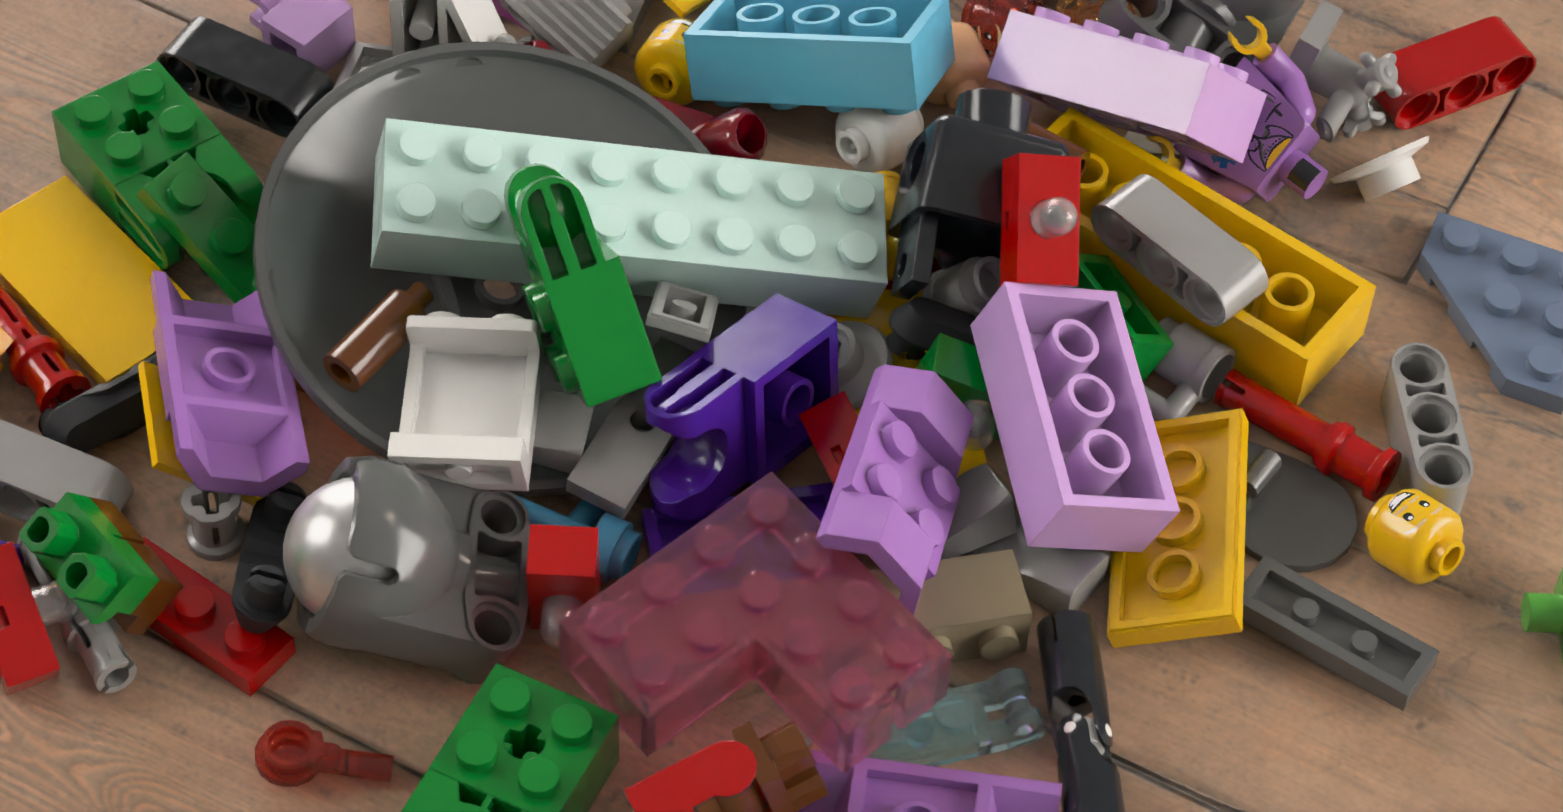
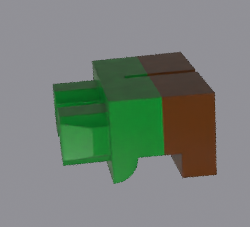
[19,492,184,636]

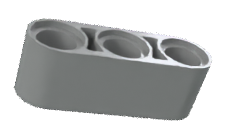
[1091,174,1268,327]
[1381,342,1474,515]
[0,419,134,523]

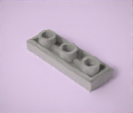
[566,335,695,519]

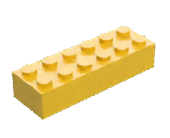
[1047,106,1376,406]

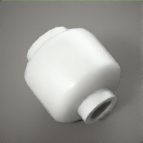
[835,108,924,173]

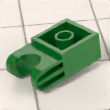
[51,60,263,270]
[504,163,663,408]
[401,663,619,812]

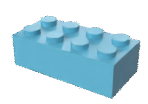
[683,0,955,115]

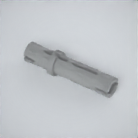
[16,537,137,693]

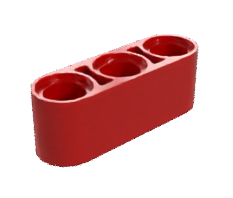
[1373,16,1537,130]

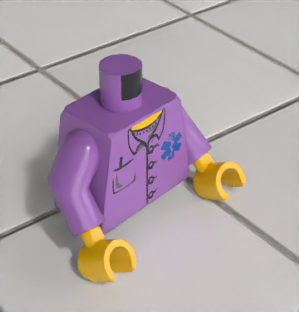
[1146,16,1328,204]

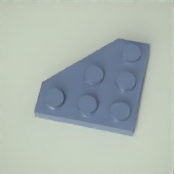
[1417,211,1563,415]

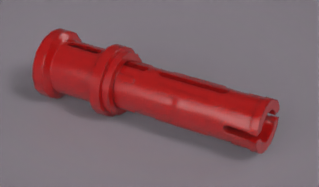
[0,284,91,414]
[1214,369,1402,502]

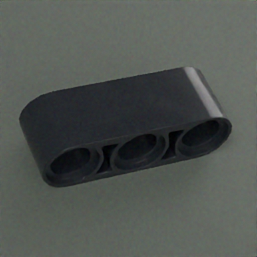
[156,16,333,138]

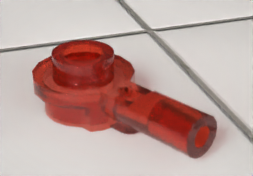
[255,720,394,787]

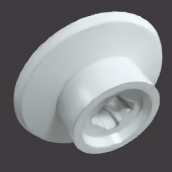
[1328,136,1429,203]

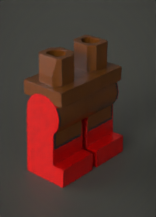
[624,721,829,812]

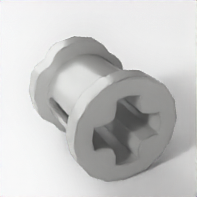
[181,482,246,561]

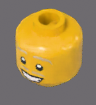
[634,18,695,106]
[1364,488,1465,585]

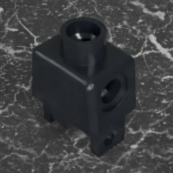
[888,88,1070,300]

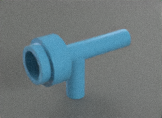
[514,494,642,583]

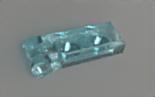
[844,668,1047,767]

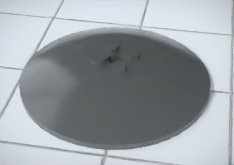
[253,42,756,497]

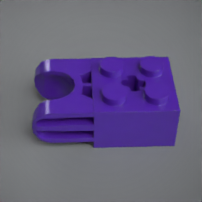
[644,293,839,520]

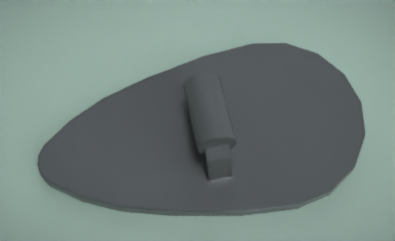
[1245,441,1358,572]

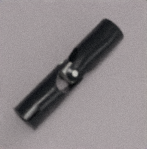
[1036,610,1126,812]

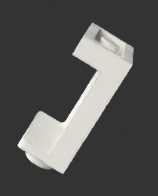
[387,311,544,491]

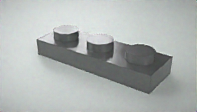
[1243,555,1439,711]

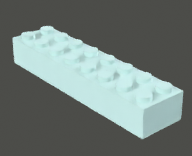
[371,118,888,319]

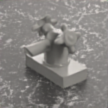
[1289,0,1402,142]

